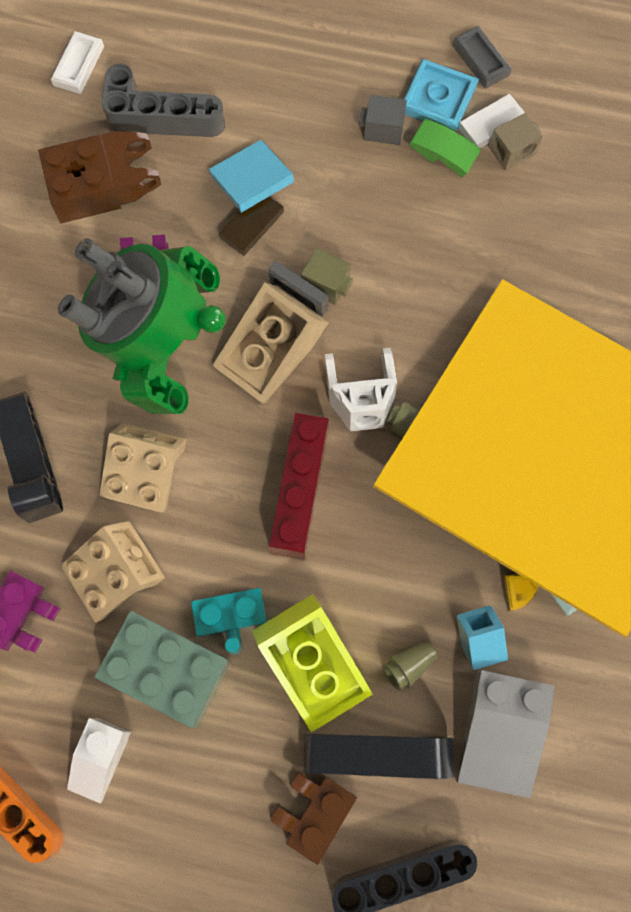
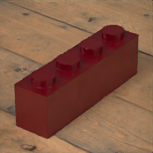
[269,413,329,560]

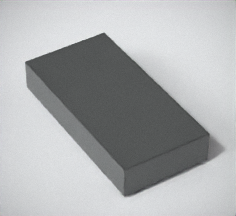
[452,26,512,89]
[269,261,329,317]

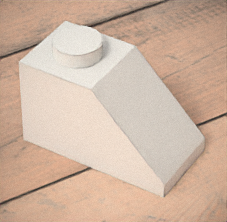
[67,718,131,803]

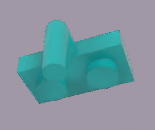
[191,588,267,655]

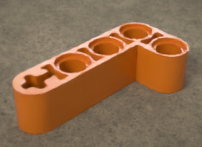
[0,766,63,863]

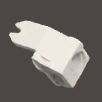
[325,347,397,431]

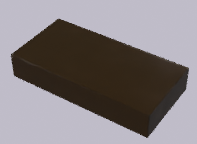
[219,196,284,256]

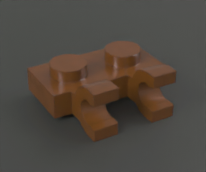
[270,771,357,865]

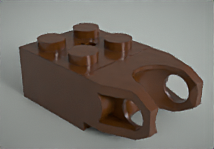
[38,131,162,224]

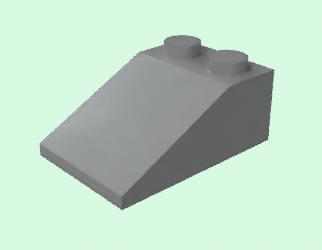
[457,670,555,798]

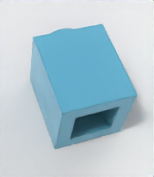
[456,605,508,670]

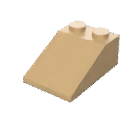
[213,282,329,404]

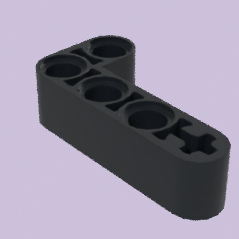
[0,391,63,523]
[304,734,454,779]
[332,839,478,912]

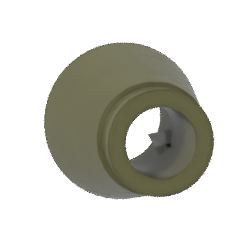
[383,641,438,690]

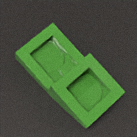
[408,119,481,177]

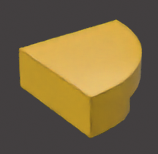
[503,574,539,612]

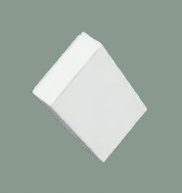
[51,31,104,94]
[458,94,525,148]

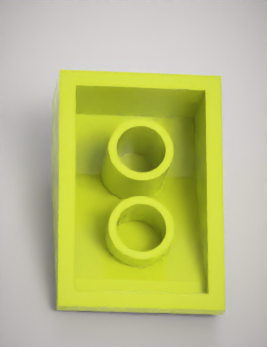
[252,594,373,733]

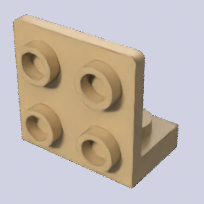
[100,423,187,513]
[62,521,165,622]

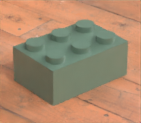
[94,610,231,729]

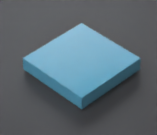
[404,59,479,132]
[209,140,295,213]

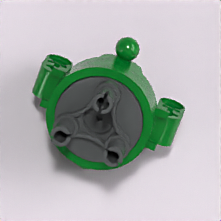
[58,238,226,414]

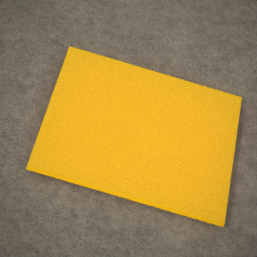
[373,279,631,638]

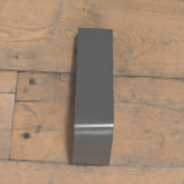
[102,63,225,137]

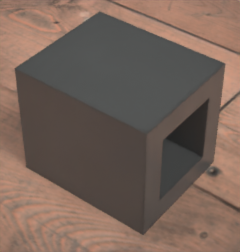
[359,95,407,145]

